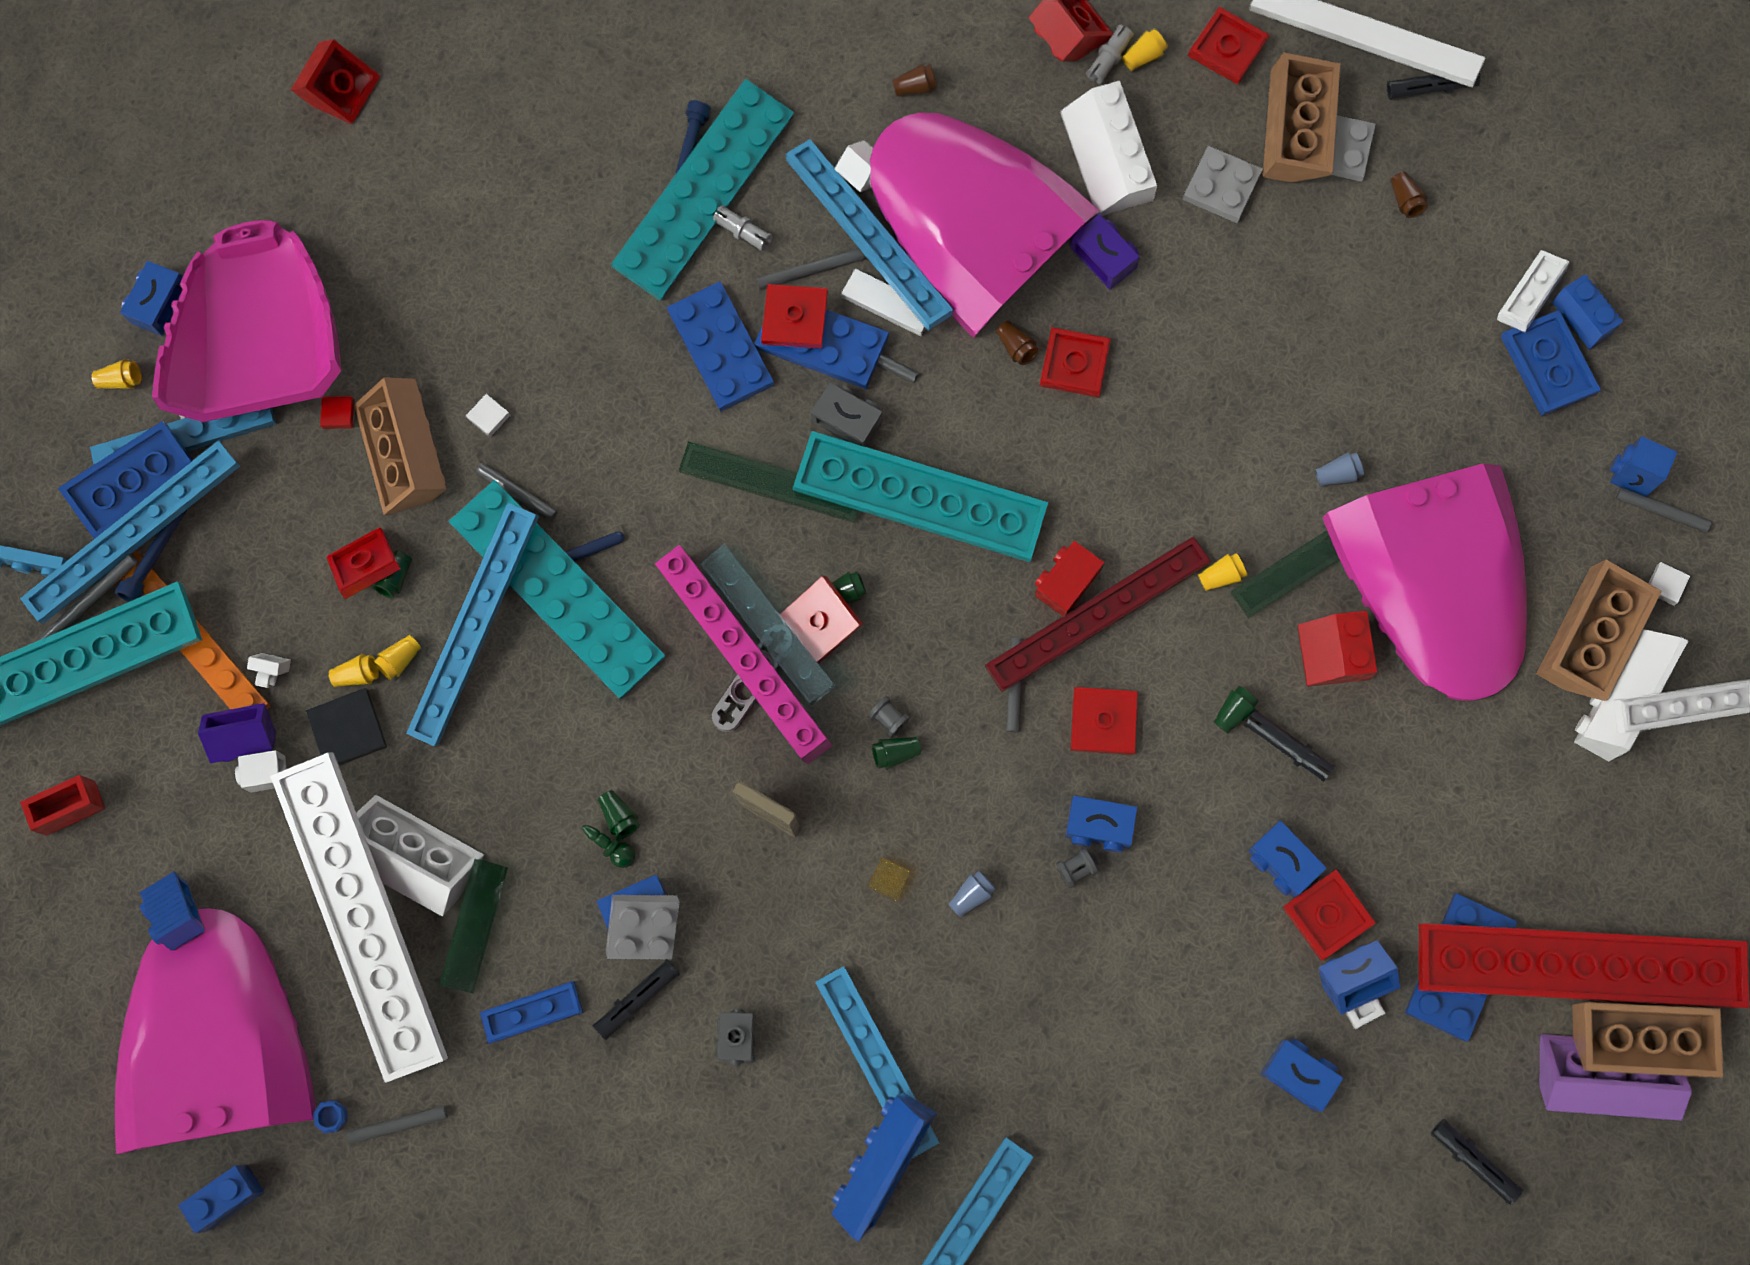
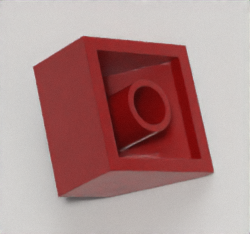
[1028,0,1113,61]
[291,39,381,124]
[1297,611,1377,687]

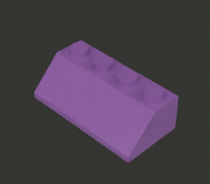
[1540,1034,1692,1120]

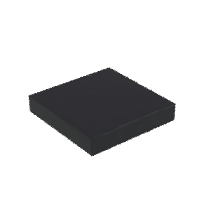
[306,688,387,766]

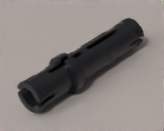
[1387,72,1480,100]
[1244,710,1335,783]
[593,959,680,1040]
[1430,1119,1523,1205]

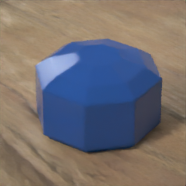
[313,1100,348,1133]

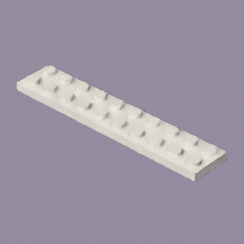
[271,752,448,1083]

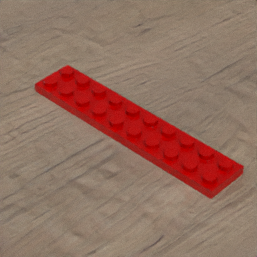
[1418,923,1749,1008]

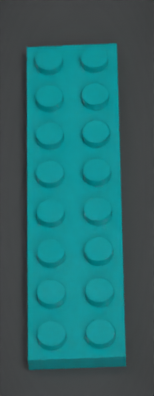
[611,78,794,301]
[793,431,1048,562]
[448,479,666,700]
[0,581,202,726]

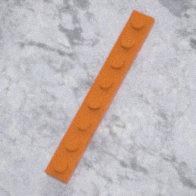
[120,550,271,709]

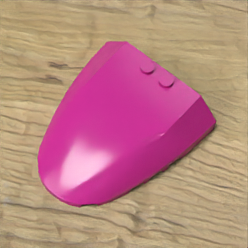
[870,112,1099,338]
[152,220,341,422]
[1323,463,1527,701]
[115,908,316,1154]

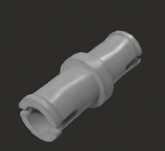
[1086,25,1134,84]
[713,205,773,252]

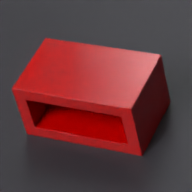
[1034,541,1104,616]
[20,775,106,836]

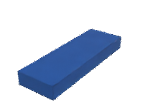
[480,981,584,1044]

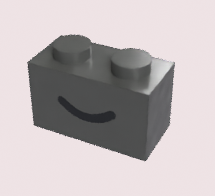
[811,382,883,447]

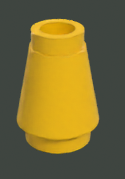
[1122,29,1167,71]
[92,359,142,389]
[1198,553,1247,591]
[373,635,421,680]
[329,654,379,687]

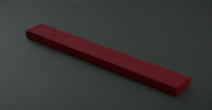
[985,536,1211,692]

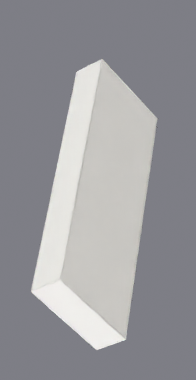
[1497,250,1569,332]
[841,269,926,336]

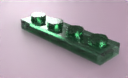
[1231,530,1340,619]
[439,859,508,994]

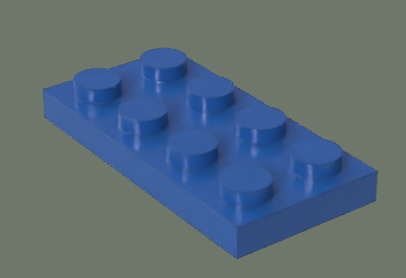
[666,281,774,412]
[754,310,889,390]
[58,421,193,539]
[1404,893,1517,1042]

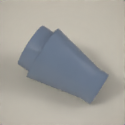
[1315,452,1364,487]
[948,870,996,917]

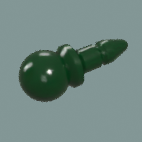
[582,825,635,868]

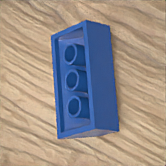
[832,1092,937,1242]

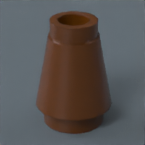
[892,64,937,97]
[1390,172,1428,218]
[996,321,1038,365]

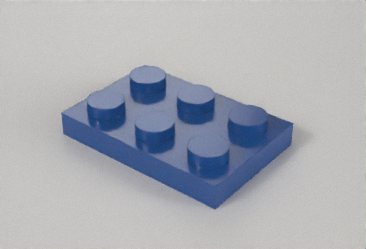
[1500,310,1601,416]

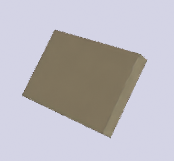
[732,782,801,838]

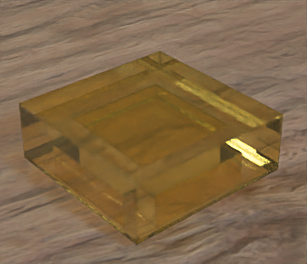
[868,857,911,901]

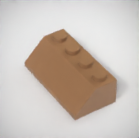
[1263,53,1340,183]
[354,377,446,515]
[1536,560,1662,701]
[1572,1002,1723,1078]

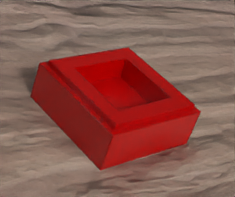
[320,396,355,429]

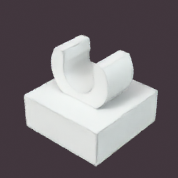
[247,653,291,688]

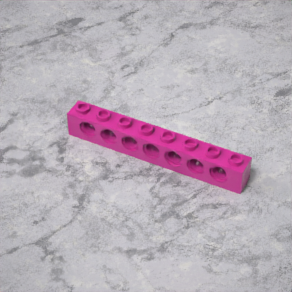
[655,545,833,765]

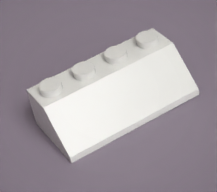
[1061,81,1157,216]
[1574,629,1688,762]
[356,795,484,917]

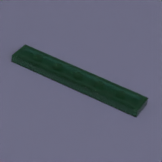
[679,441,859,523]

